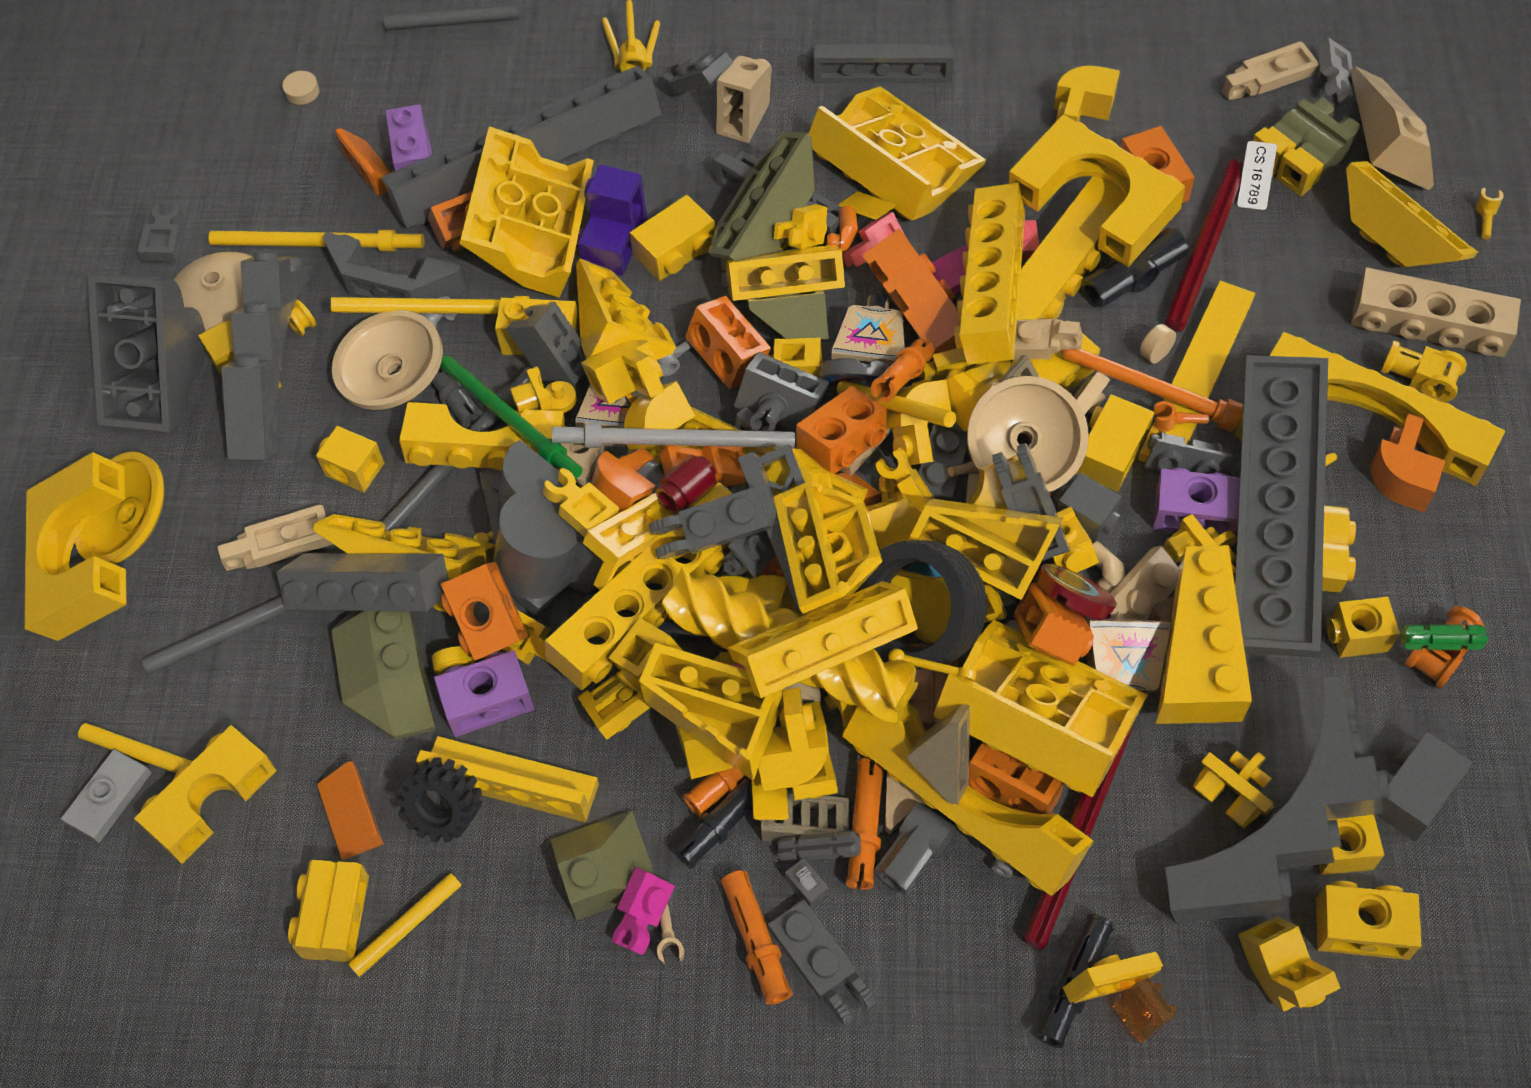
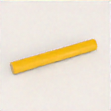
[78,723,193,773]
[348,873,462,977]

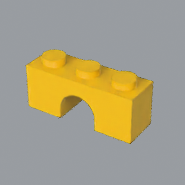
[134,725,277,864]

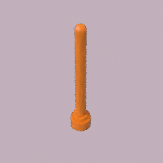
[1062,349,1244,433]

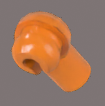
[826,206,858,254]

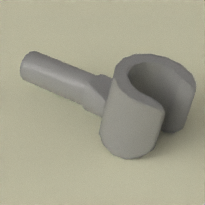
[657,340,693,377]

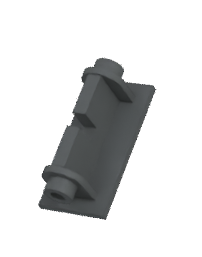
[1144,431,1234,474]
[724,531,776,578]

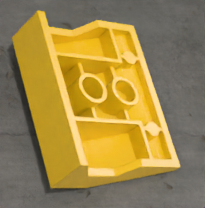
[808,86,986,221]
[459,126,594,298]
[933,619,1148,797]

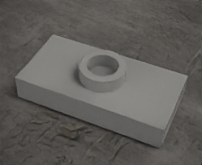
[61,749,152,843]

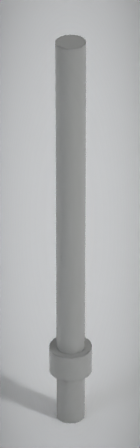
[552,423,795,448]

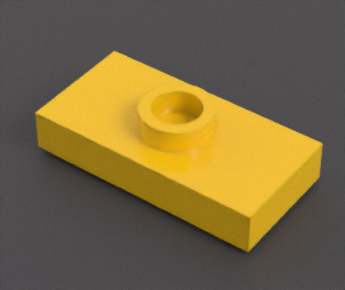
[1063,952,1163,1003]

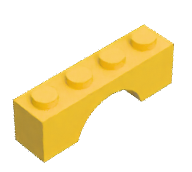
[399,402,565,471]
[867,455,1027,549]

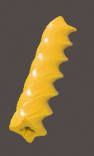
[662,565,918,724]

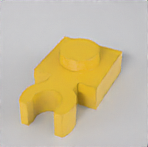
[543,468,619,537]

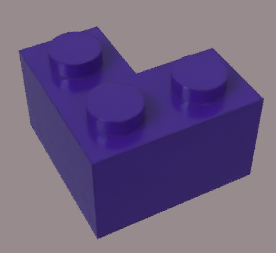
[576,164,647,276]

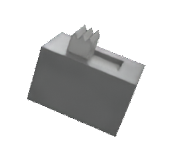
[785,858,829,909]

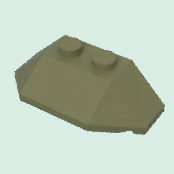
[708,131,815,261]
[331,611,436,740]

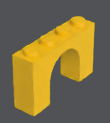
[1009,114,1185,267]
[24,452,126,641]

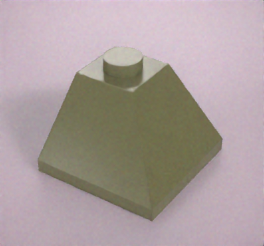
[746,290,829,339]
[550,810,655,920]

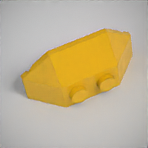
[1346,161,1478,267]
[773,480,882,614]

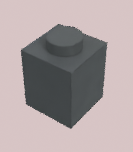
[1056,473,1122,544]

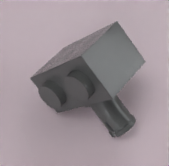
[734,352,829,434]

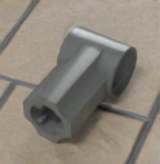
[874,802,956,895]

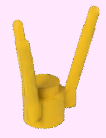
[602,0,660,72]

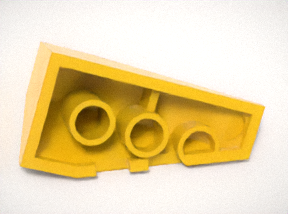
[576,258,676,360]
[313,514,495,612]

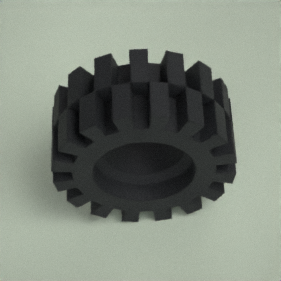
[395,757,482,843]

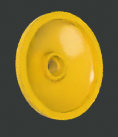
[75,452,165,564]

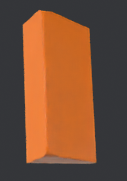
[335,128,392,196]
[317,760,384,860]

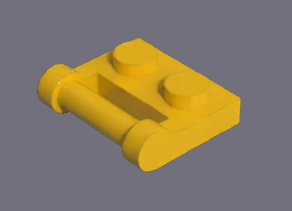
[578,671,651,740]

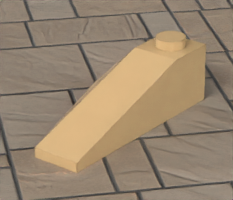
[1350,66,1434,190]

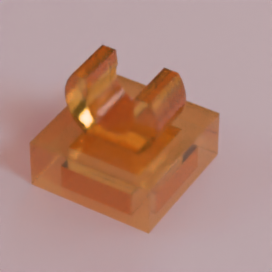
[1112,977,1177,1044]

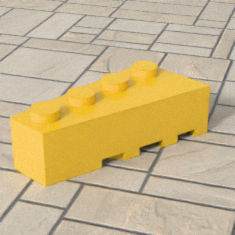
[1155,545,1252,724]

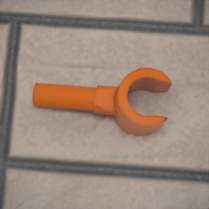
[1154,401,1209,432]

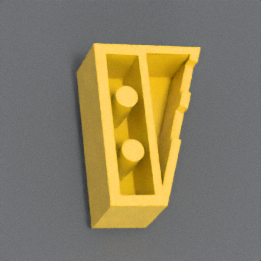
[639,643,784,781]

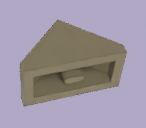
[906,704,970,804]

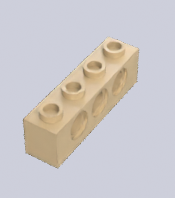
[1351,267,1521,358]

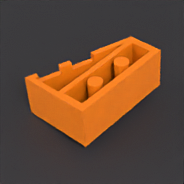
[862,228,960,354]

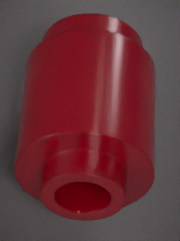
[656,455,717,514]

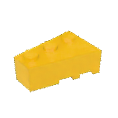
[908,499,1064,600]

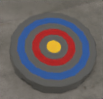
[819,358,891,388]

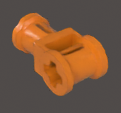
[1404,606,1485,690]

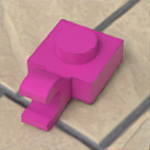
[612,867,675,955]

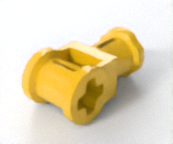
[1381,340,1467,402]

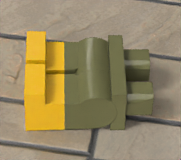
[1253,97,1360,197]

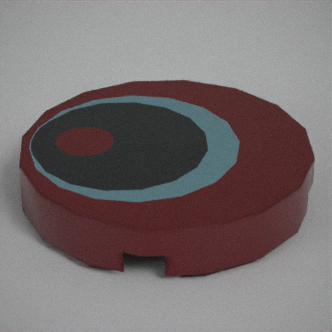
[1035,564,1117,620]

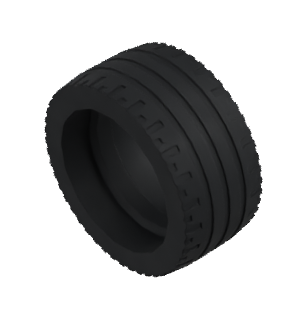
[855,540,988,670]

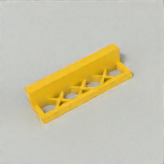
[583,492,679,590]
[728,581,918,698]
[416,736,599,823]

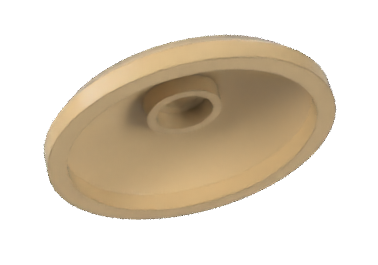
[173,252,253,331]
[332,310,443,410]
[967,376,1089,492]

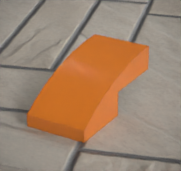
[660,445,747,486]

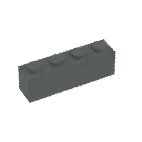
[276,553,449,612]

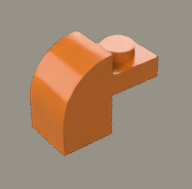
[1371,414,1446,512]
[590,448,656,514]

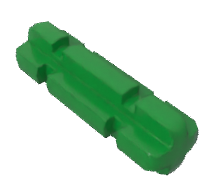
[1400,625,1488,650]

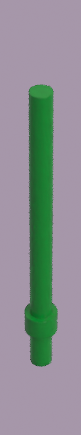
[440,355,583,480]

